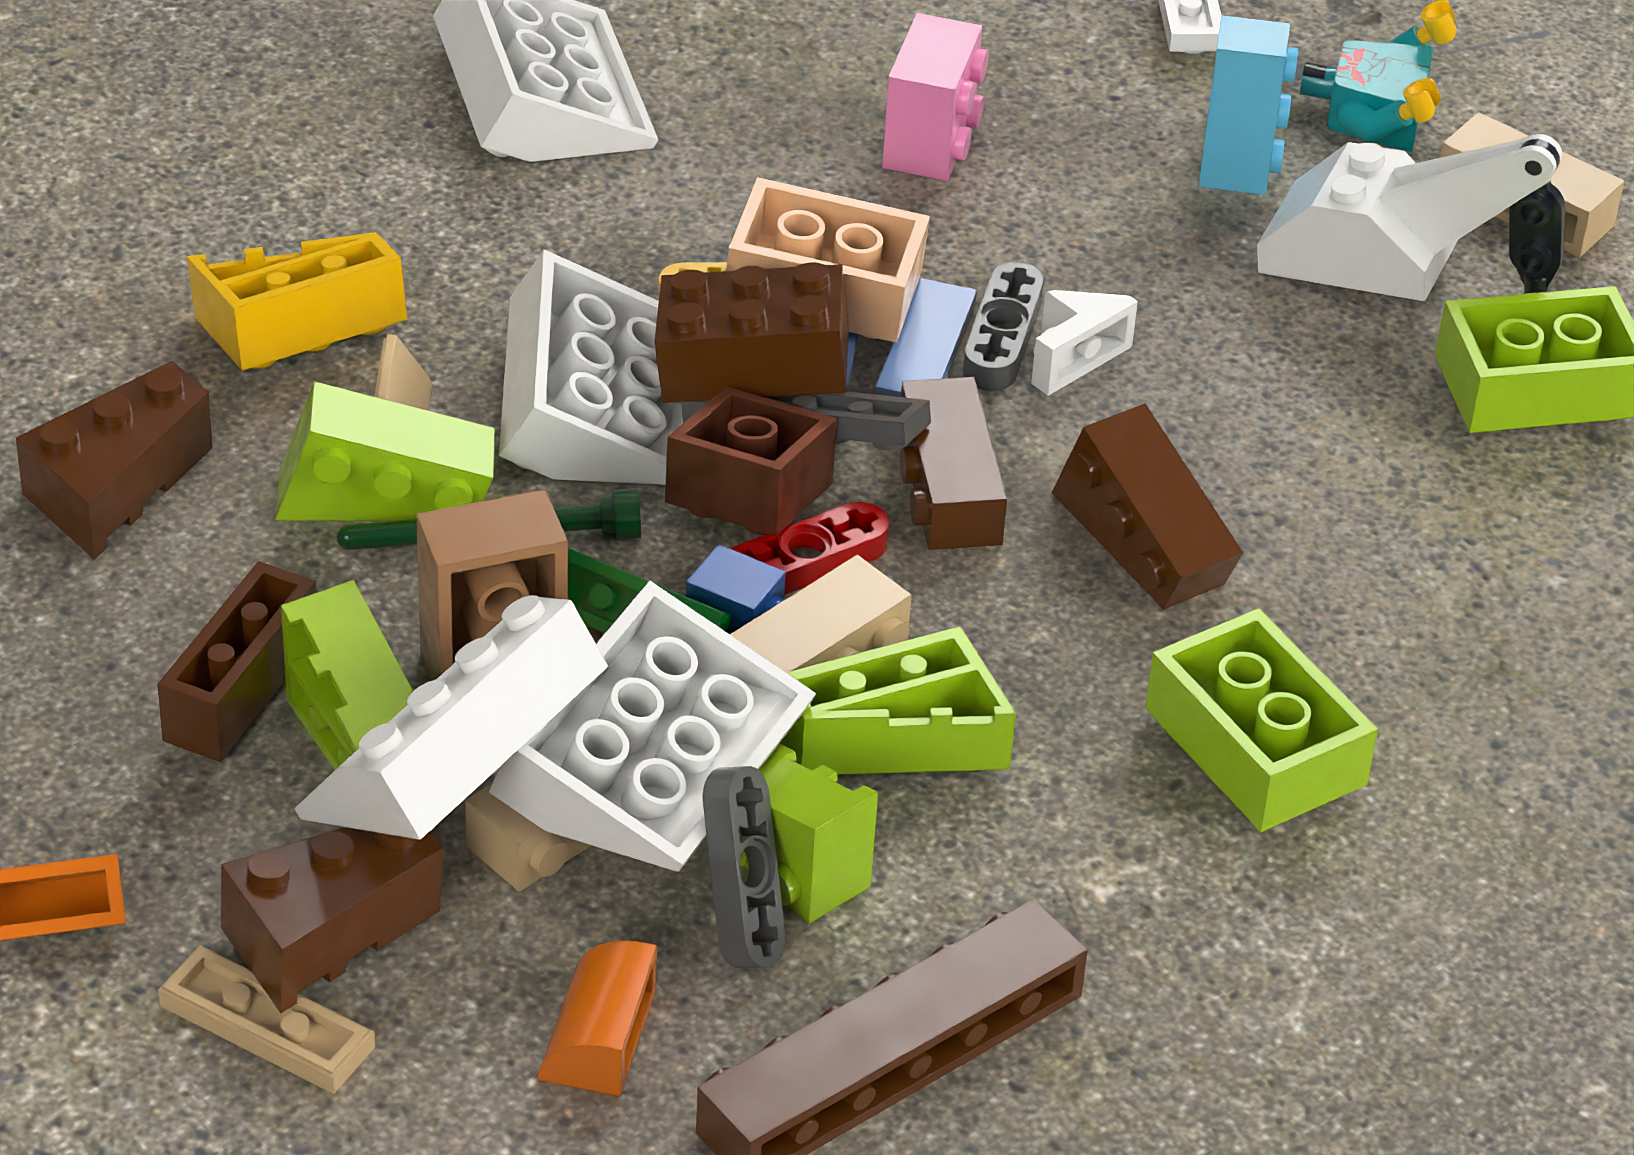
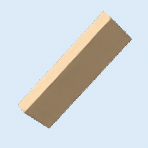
[158,945,375,1094]

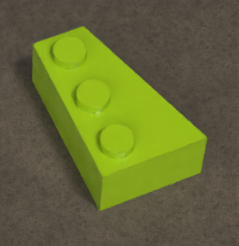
[275,381,495,521]
[281,579,413,770]
[781,626,1016,774]
[739,743,878,924]

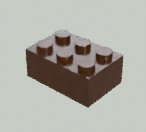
[654,262,849,403]

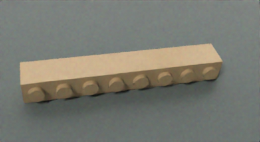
[465,555,912,892]

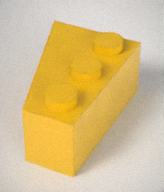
[187,232,408,371]

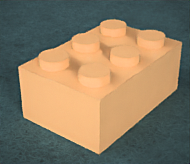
[726,177,930,343]

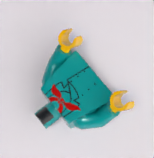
[1300,0,1457,152]

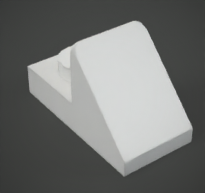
[1031,290,1138,396]

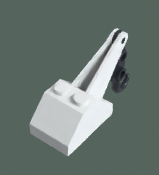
[1257,134,1565,301]

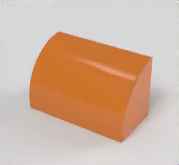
[0,854,126,941]
[538,940,657,1097]

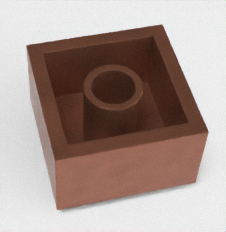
[665,387,837,536]

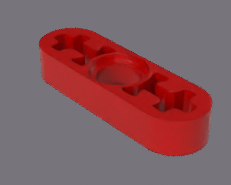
[731,502,889,595]

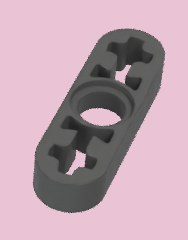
[963,262,1044,391]
[702,766,785,968]

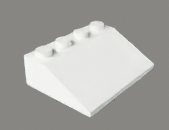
[433,0,658,162]
[499,250,683,485]
[489,581,816,872]
[294,595,608,840]

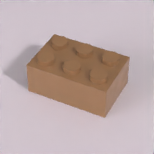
[416,489,568,681]

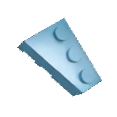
[1198,15,1299,195]

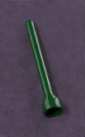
[337,488,641,550]

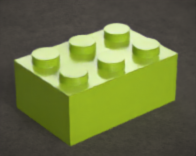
[1435,286,1634,433]
[1145,608,1378,832]

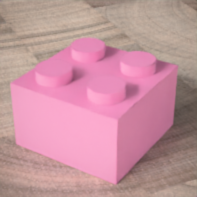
[882,13,989,181]

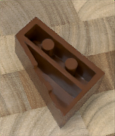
[16,361,213,560]
[1051,403,1243,610]
[221,827,443,1014]

